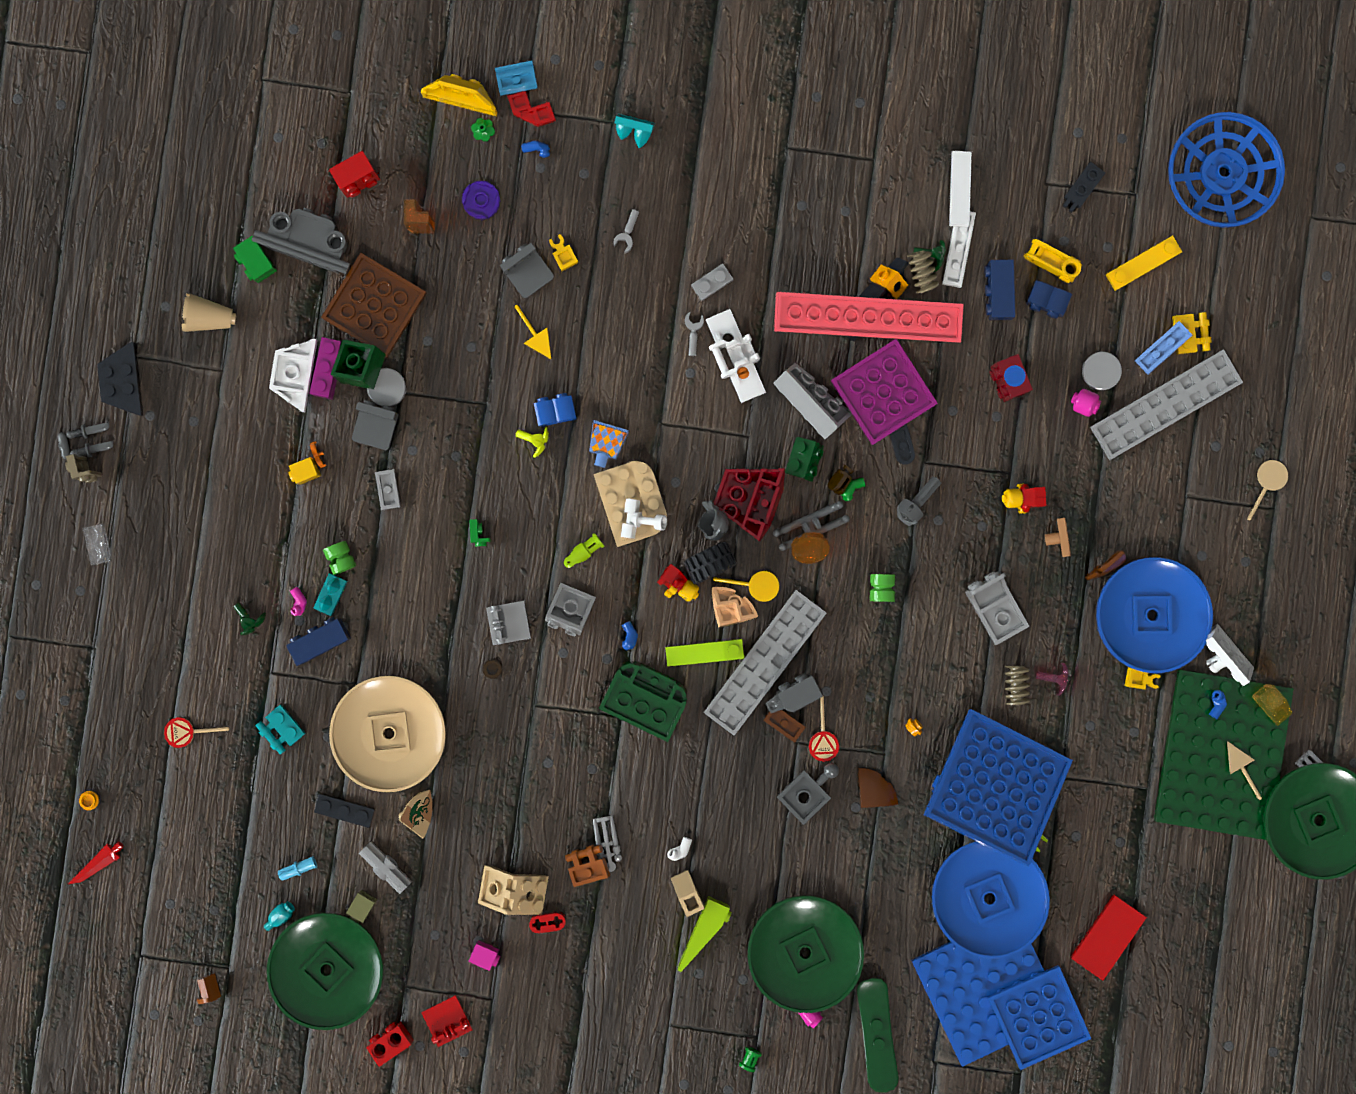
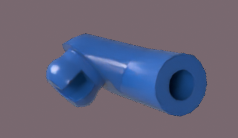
[521,140,550,158]

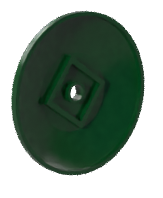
[1264,763,1356,880]
[748,895,864,1013]
[267,913,384,1030]

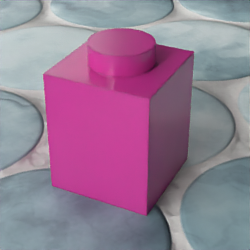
[468,940,500,971]

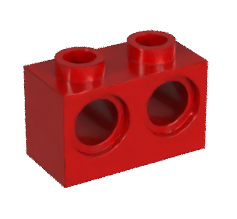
[366,1021,414,1067]

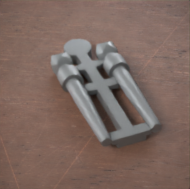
[593,815,622,872]

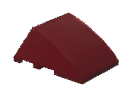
[713,468,785,542]

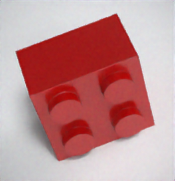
[329,151,380,198]

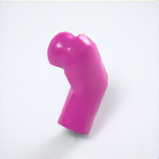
[290,587,307,616]

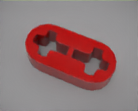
[529,912,566,933]

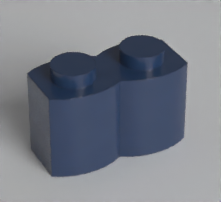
[1026,280,1072,319]

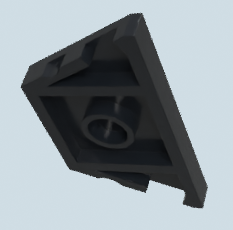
[97,342,143,416]

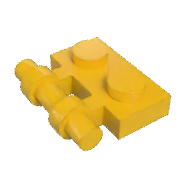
[1172,312,1212,355]

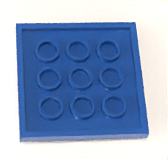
[987,965,1092,1070]

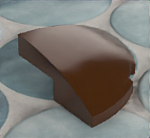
[1085,551,1126,580]
[858,768,898,808]

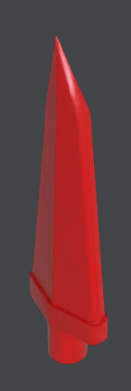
[68,842,124,884]

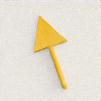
[515,305,551,359]

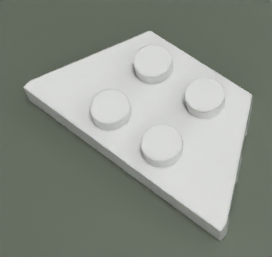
[269,339,318,412]

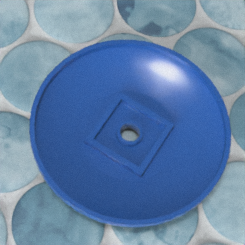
[1096,557,1213,673]
[932,841,1050,959]

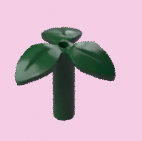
[914,240,946,272]
[234,603,266,636]

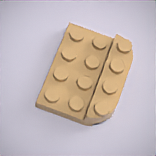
[594,461,667,547]

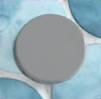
[1082,352,1122,391]
[367,368,407,407]

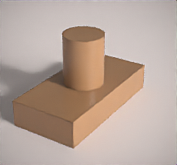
[1045,518,1071,557]

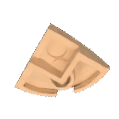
[711,587,758,628]

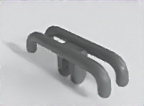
[773,501,850,551]

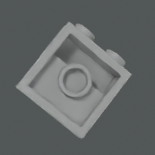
[545,583,596,636]

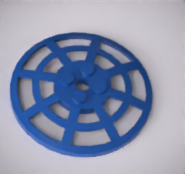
[1168,112,1285,228]

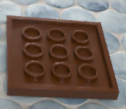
[321,253,427,358]

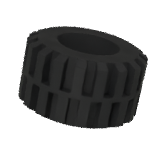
[684,542,737,584]

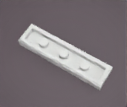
[949,151,971,227]
[942,211,976,288]

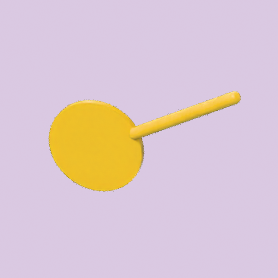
[713,571,779,602]

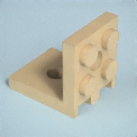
[478,865,549,915]

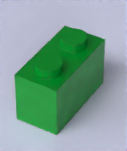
[233,236,277,283]

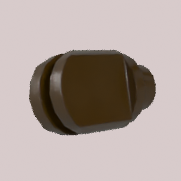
[827,465,854,495]

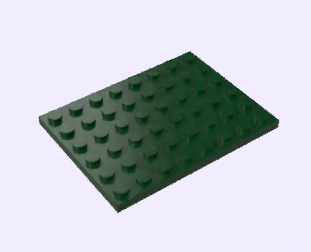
[1154,670,1294,840]

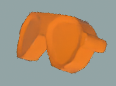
[310,441,326,468]

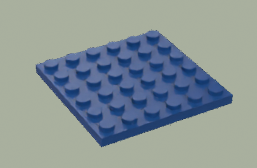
[924,709,1073,866]
[911,941,1044,1067]

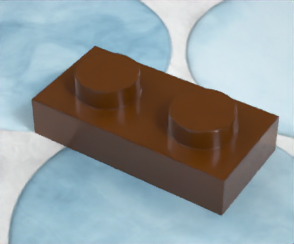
[763,710,806,743]

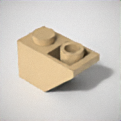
[671,870,704,917]

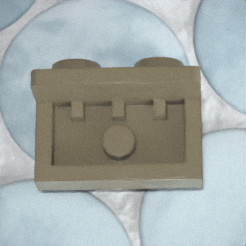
[65,454,102,483]

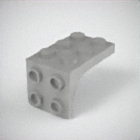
[965,571,1030,645]

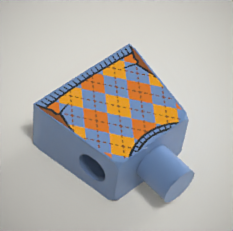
[590,420,629,468]

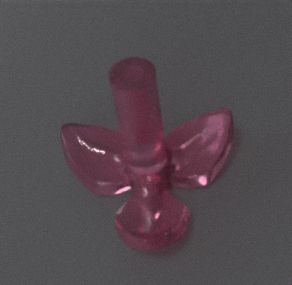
[1036,663,1068,696]

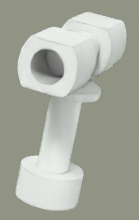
[621,499,667,539]

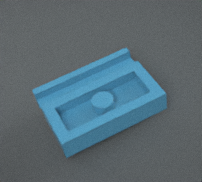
[495,61,538,96]

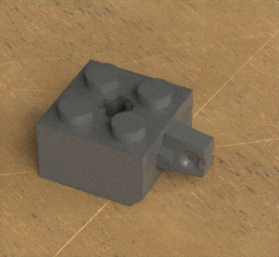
[766,673,823,713]

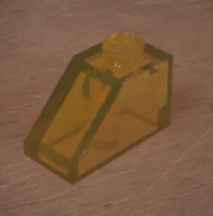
[1252,684,1292,726]

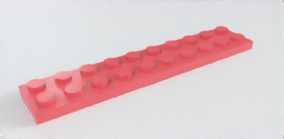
[774,292,964,343]

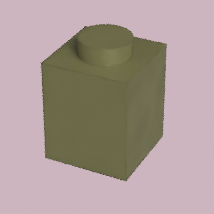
[346,890,378,923]

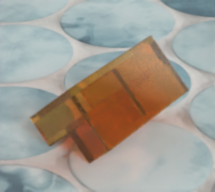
[404,199,435,233]

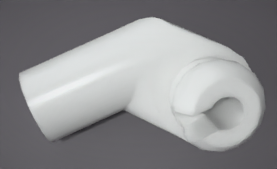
[667,837,692,861]

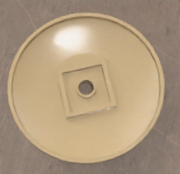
[329,676,446,792]

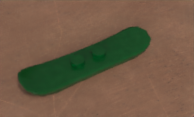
[857,978,899,1093]

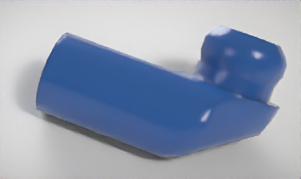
[622,621,638,650]
[1209,690,1227,719]

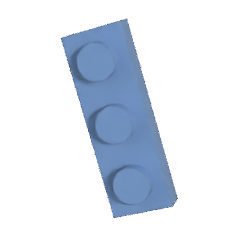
[1135,321,1193,375]

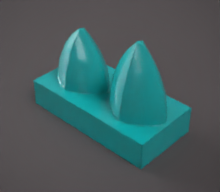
[614,113,655,148]
[314,573,348,616]

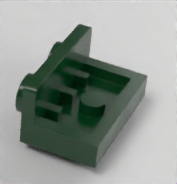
[785,436,824,482]

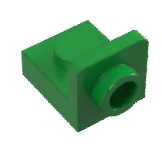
[469,519,491,547]

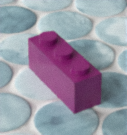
[309,337,342,400]

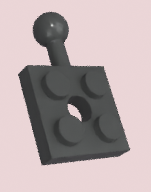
[776,763,839,825]

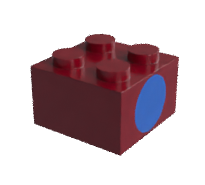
[989,354,1033,402]

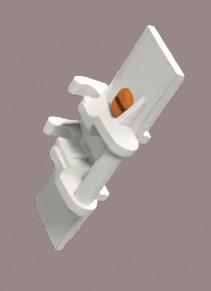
[706,309,766,403]

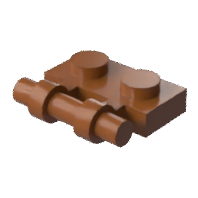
[565,845,610,887]

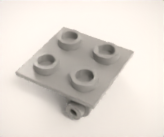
[486,601,531,645]

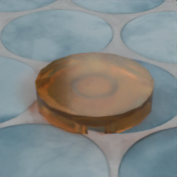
[791,532,830,564]

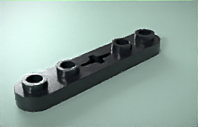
[889,424,915,465]

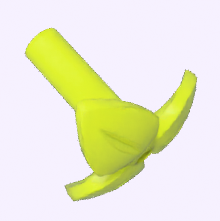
[516,427,549,458]

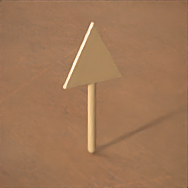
[1227,742,1262,800]

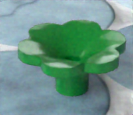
[471,118,495,142]

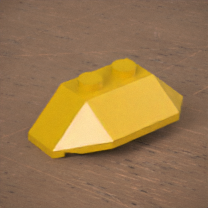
[421,74,498,117]

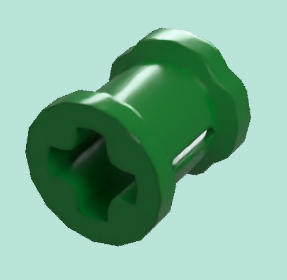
[739,1047,762,1072]

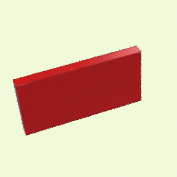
[1070,894,1147,981]

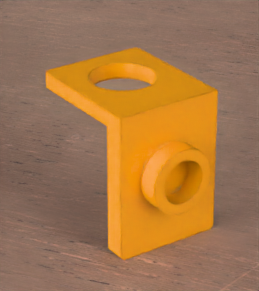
[870,265,908,299]

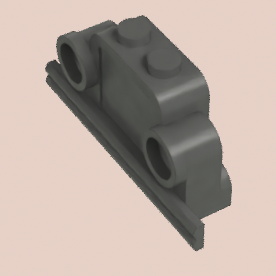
[252,208,350,274]

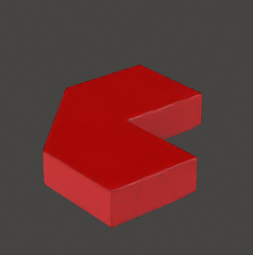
[507,91,556,127]

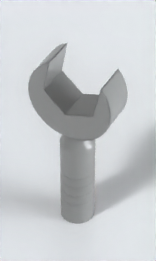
[614,209,639,253]
[685,312,704,356]

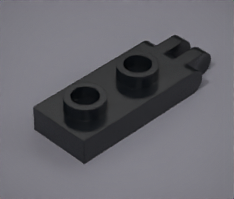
[1063,162,1105,213]

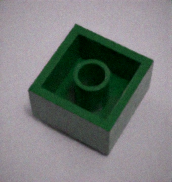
[331,340,386,390]

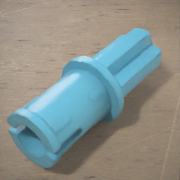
[278,856,317,881]

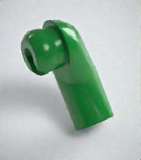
[841,477,865,501]

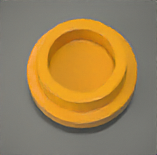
[905,718,923,736]
[79,791,99,810]

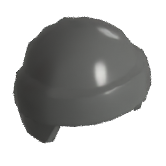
[698,500,729,541]

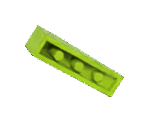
[665,639,744,666]
[678,896,732,972]

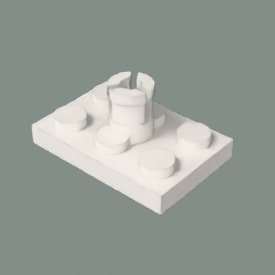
[1206,624,1254,686]

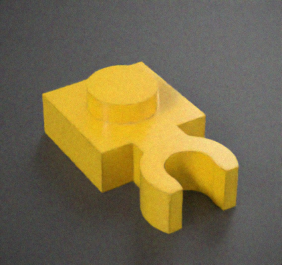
[549,235,578,271]
[1125,667,1161,690]

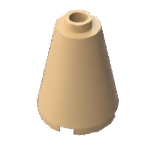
[182,293,236,332]

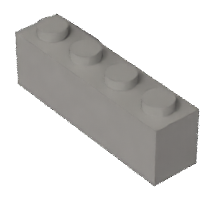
[773,363,852,439]

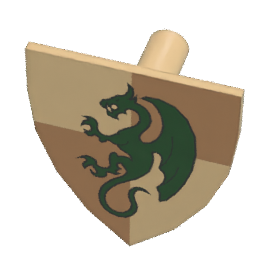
[399,790,432,839]

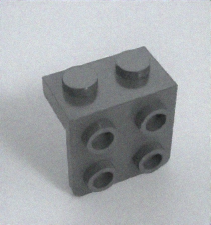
[500,243,554,299]
[352,400,399,450]

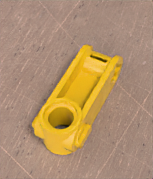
[1024,239,1082,284]

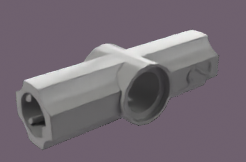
[359,841,412,894]

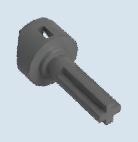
[897,476,942,526]

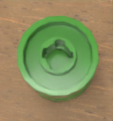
[323,541,357,575]
[870,574,895,602]

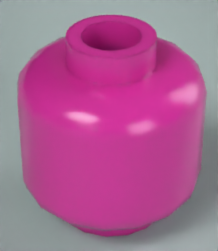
[1071,389,1101,417]

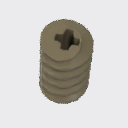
[907,250,939,293]
[1005,666,1030,705]

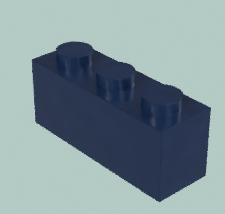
[985,260,1015,320]
[286,617,351,666]

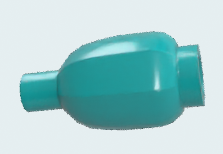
[264,901,295,931]

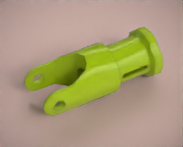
[564,533,605,568]

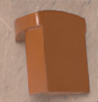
[197,973,221,1004]

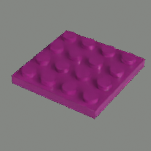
[831,339,938,445]

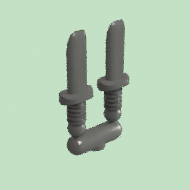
[58,422,113,459]

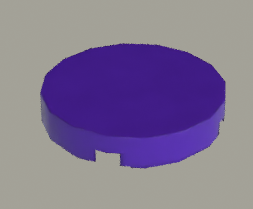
[462,181,500,220]

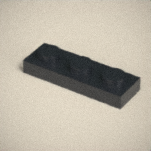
[314,793,375,828]

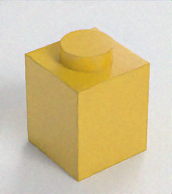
[288,457,321,485]

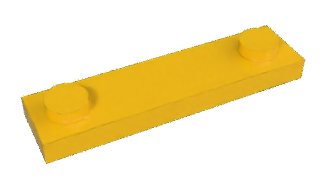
[1106,236,1182,291]

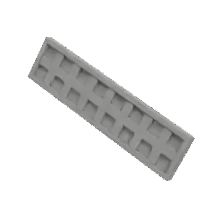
[1090,350,1243,460]
[703,590,826,736]

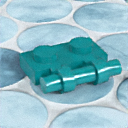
[255,704,306,755]

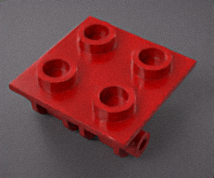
[421,995,473,1047]

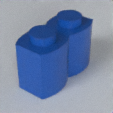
[534,393,576,427]

